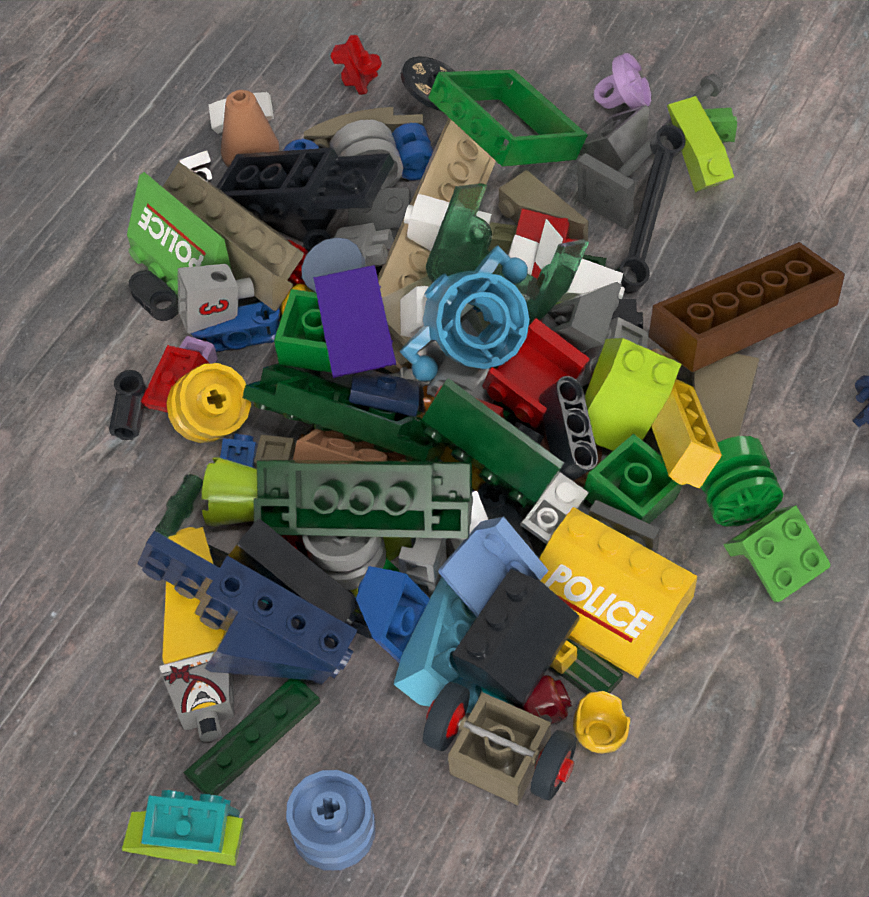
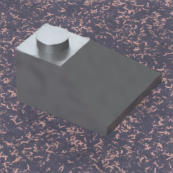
[579,105,649,171]

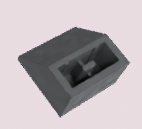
[542,282,622,351]

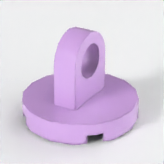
[594,53,651,109]

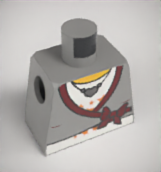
[159,652,235,742]

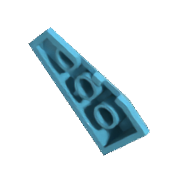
[394,576,481,713]

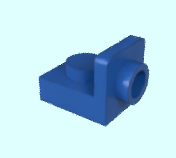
[220,434,258,468]

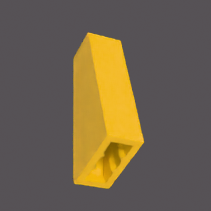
[162,527,226,664]

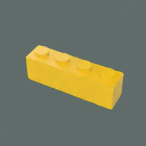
[652,379,722,488]

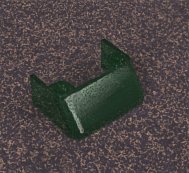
[426,183,589,327]

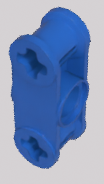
[190,302,280,352]

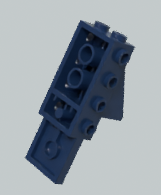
[137,531,357,685]

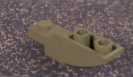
[304,107,424,148]

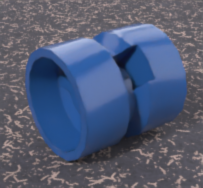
[392,123,434,180]

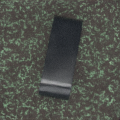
[539,376,598,481]

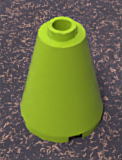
[202,457,257,527]

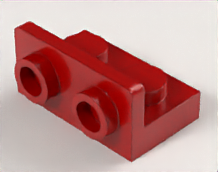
[141,345,210,413]

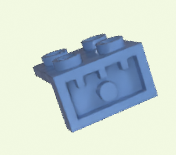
[438,517,549,617]

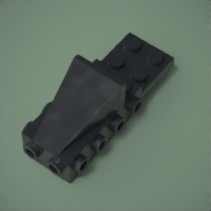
[217,148,395,242]

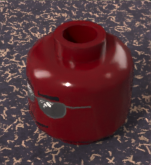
[514,675,572,726]

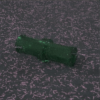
[155,474,203,538]

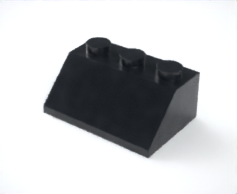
[452,569,580,706]

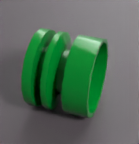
[701,436,784,527]

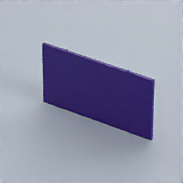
[313,265,397,378]

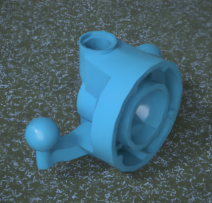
[399,245,530,382]

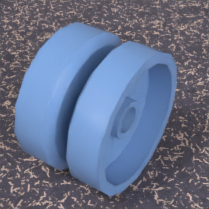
[286,770,375,870]

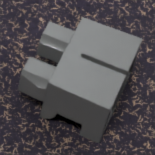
[334,223,394,267]
[398,537,447,598]

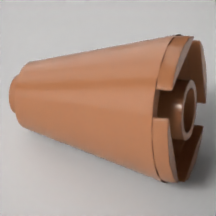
[221,90,279,167]

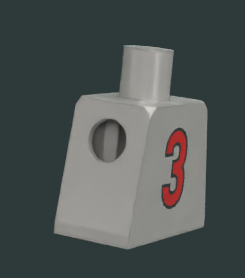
[178,264,254,334]

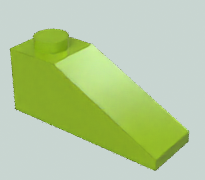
[667,96,734,192]

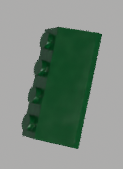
[421,378,564,509]

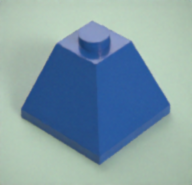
[356,566,430,663]

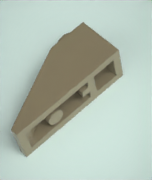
[498,170,589,243]

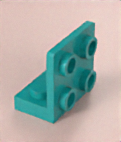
[141,790,240,853]

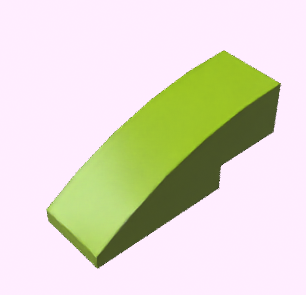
[122,811,244,866]

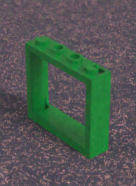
[428,69,588,167]

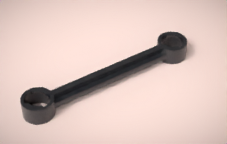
[615,125,686,293]

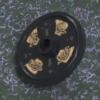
[400,56,455,111]

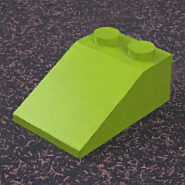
[585,338,681,451]

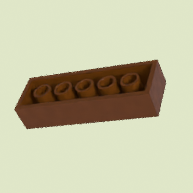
[648,242,845,372]

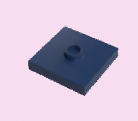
[349,370,420,417]

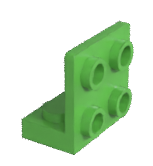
[723,505,831,602]

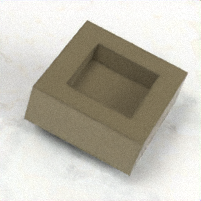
[254,435,295,469]

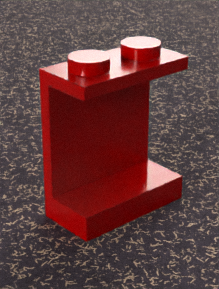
[482,318,590,428]

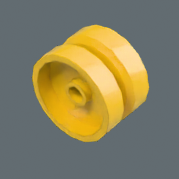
[167,363,251,443]

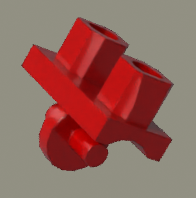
[330,35,382,95]

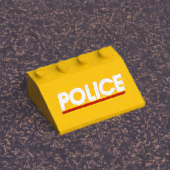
[539,507,697,678]

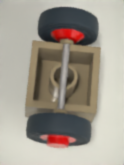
[423,682,577,805]

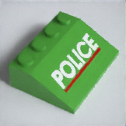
[127,172,232,298]

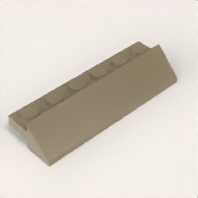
[163,162,304,311]

